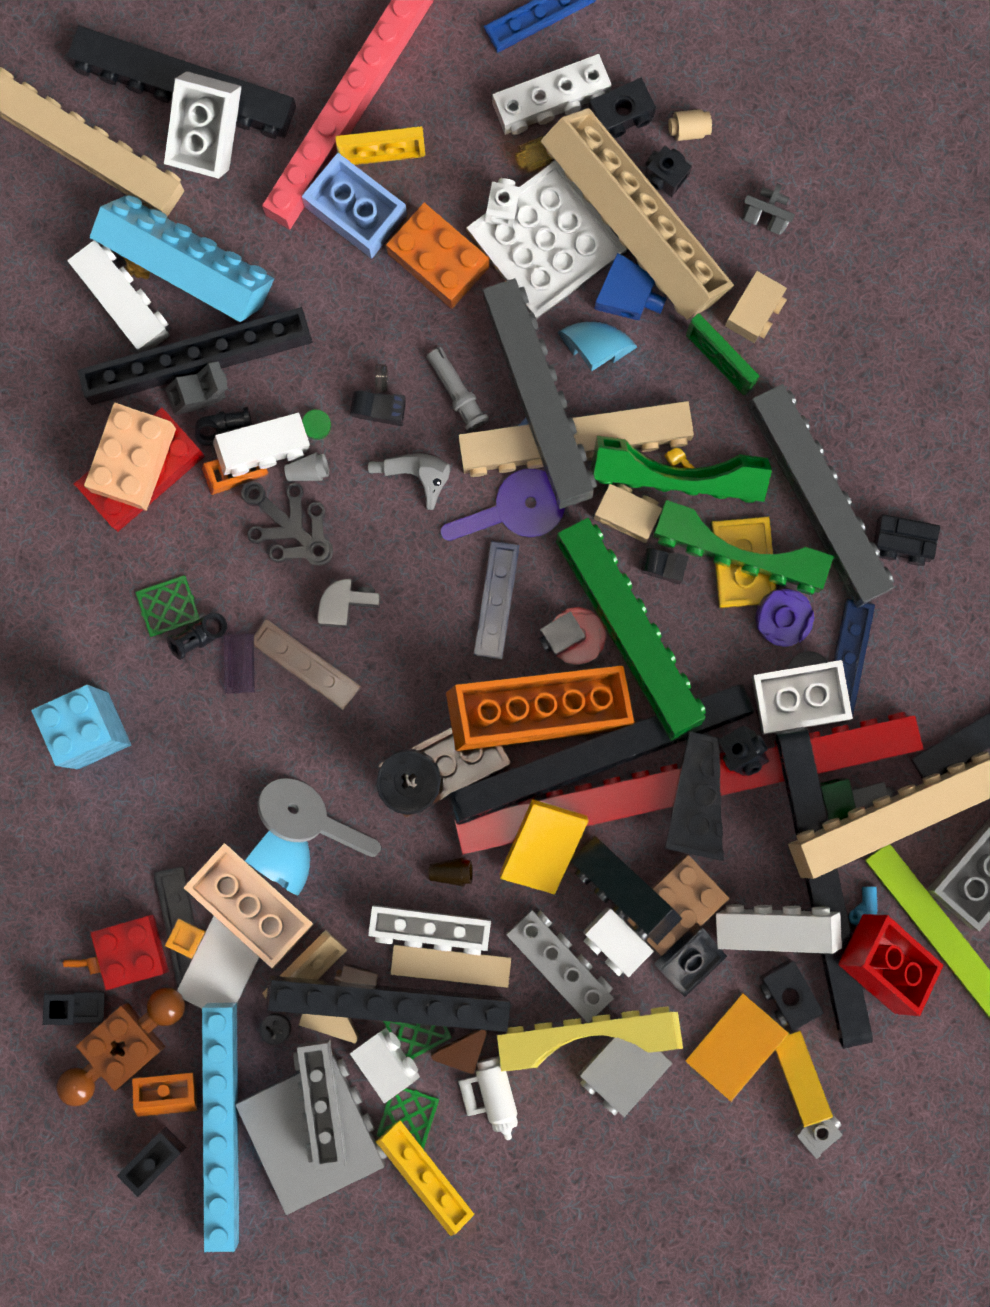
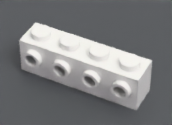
[492,54,612,135]
[67,240,170,352]
[716,904,842,954]
[368,905,491,955]

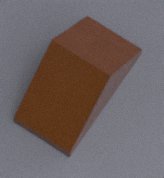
[431,1029,487,1074]

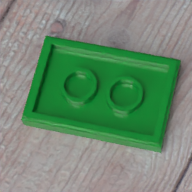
[686,313,759,395]

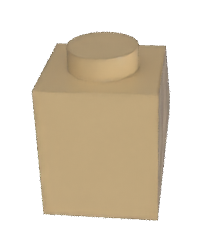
[299,1014,359,1044]

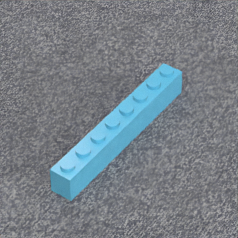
[202,1002,239,1252]

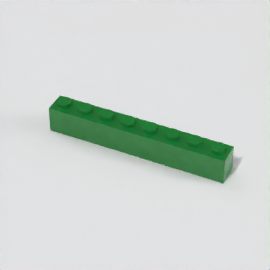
[556,518,706,741]

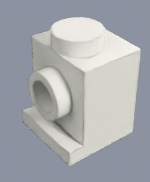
[485,178,520,227]

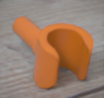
[63,956,101,975]

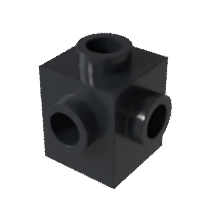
[645,146,692,197]
[719,725,769,776]

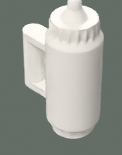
[458,1056,518,1140]

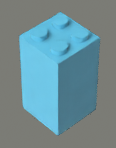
[31,685,131,769]

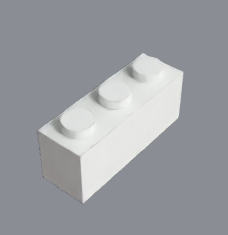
[213,413,310,477]

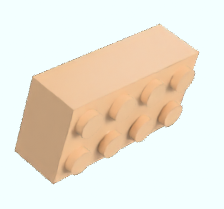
[184,843,314,969]

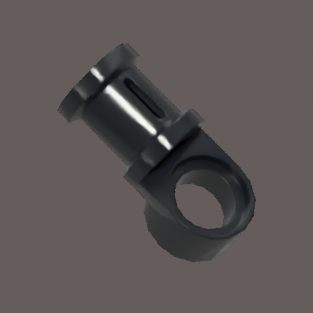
[195,407,252,446]
[167,613,227,660]

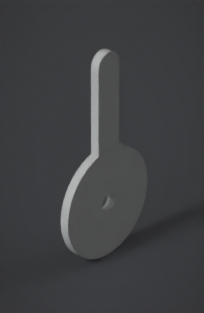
[258,778,381,857]

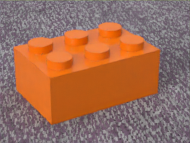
[386,202,489,309]

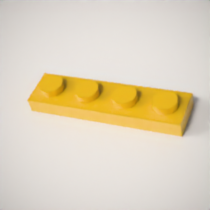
[376,1121,474,1236]

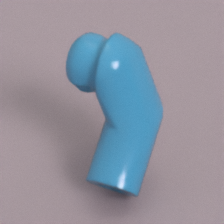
[848,886,878,926]

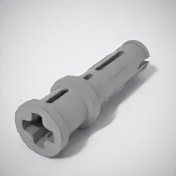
[426,347,489,432]

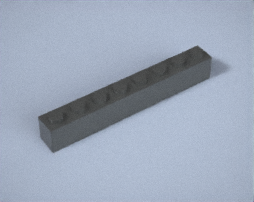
[483,278,597,509]
[747,384,895,608]

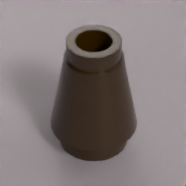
[429,857,473,887]

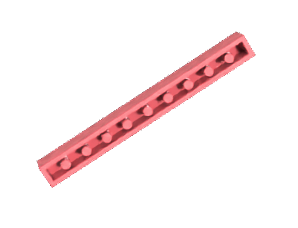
[262,0,434,230]

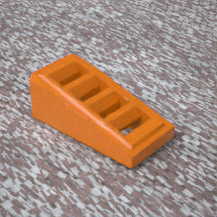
[202,459,268,495]

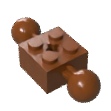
[56,987,185,1107]

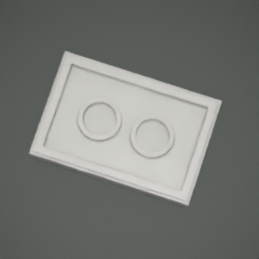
[177,916,260,1008]

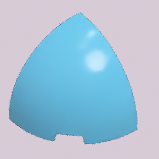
[558,322,637,372]
[245,831,310,895]

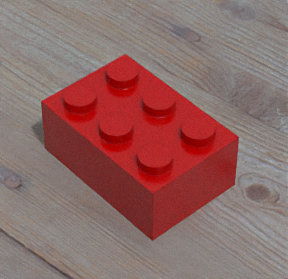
[838,914,944,1016]

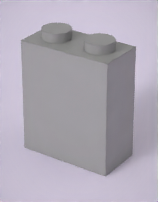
[579,1037,673,1117]

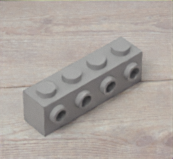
[506,910,614,1023]
[293,1040,347,1171]

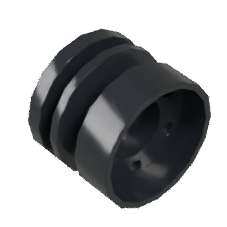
[376,749,441,815]

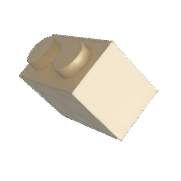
[725,271,787,343]
[594,483,663,543]

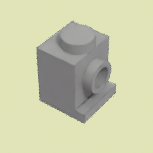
[793,1112,842,1159]

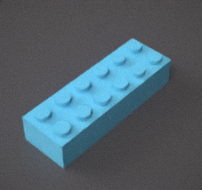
[89,195,274,322]

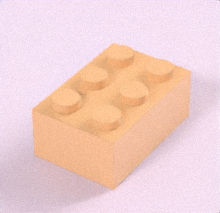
[84,402,176,511]

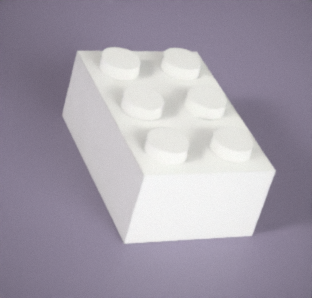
[164,71,242,179]
[752,660,853,735]

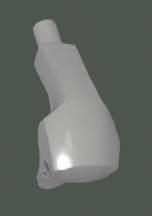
[368,453,450,510]

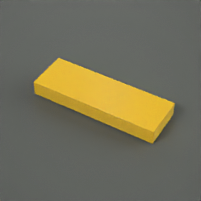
[775,1031,833,1127]

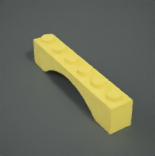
[497,1007,683,1072]

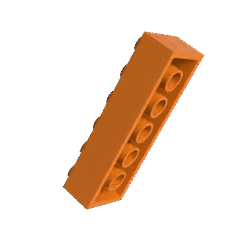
[446,666,634,751]

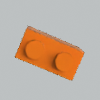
[132,1073,198,1117]

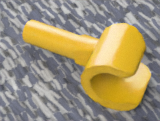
[664,448,695,468]

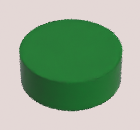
[302,410,331,440]

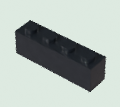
[571,836,682,945]

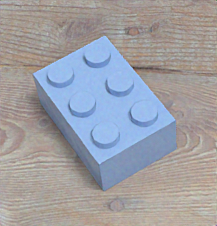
[302,152,407,259]

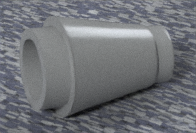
[284,452,329,482]

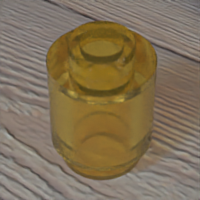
[514,136,554,173]

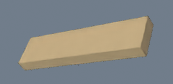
[391,945,511,988]

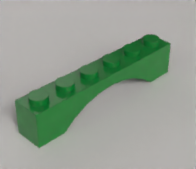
[591,436,772,503]
[653,500,834,595]

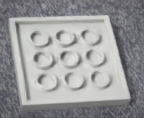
[466,160,627,320]

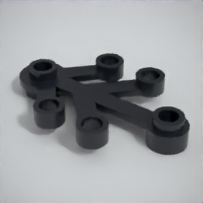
[241,481,333,566]

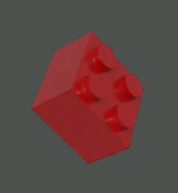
[91,915,169,990]

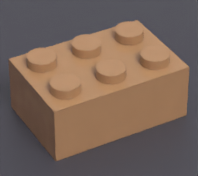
[627,855,730,956]

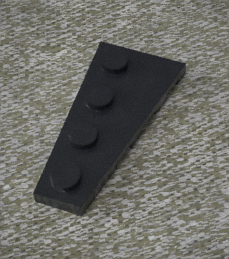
[664,732,724,861]

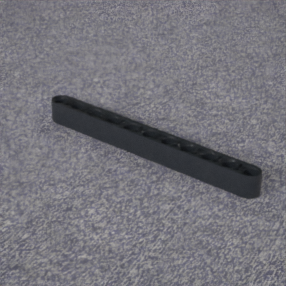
[446,684,755,825]
[776,727,873,1049]

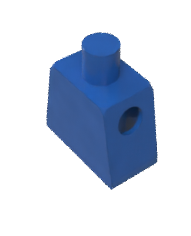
[594,253,667,320]

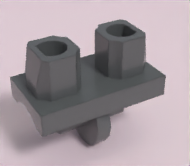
[742,183,795,235]

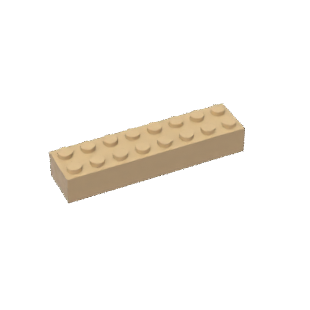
[541,108,734,320]

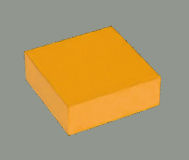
[165,918,206,959]

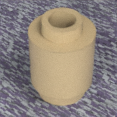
[668,109,712,141]

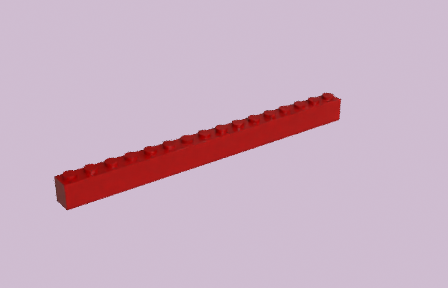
[455,712,924,855]

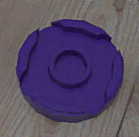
[755,588,814,647]

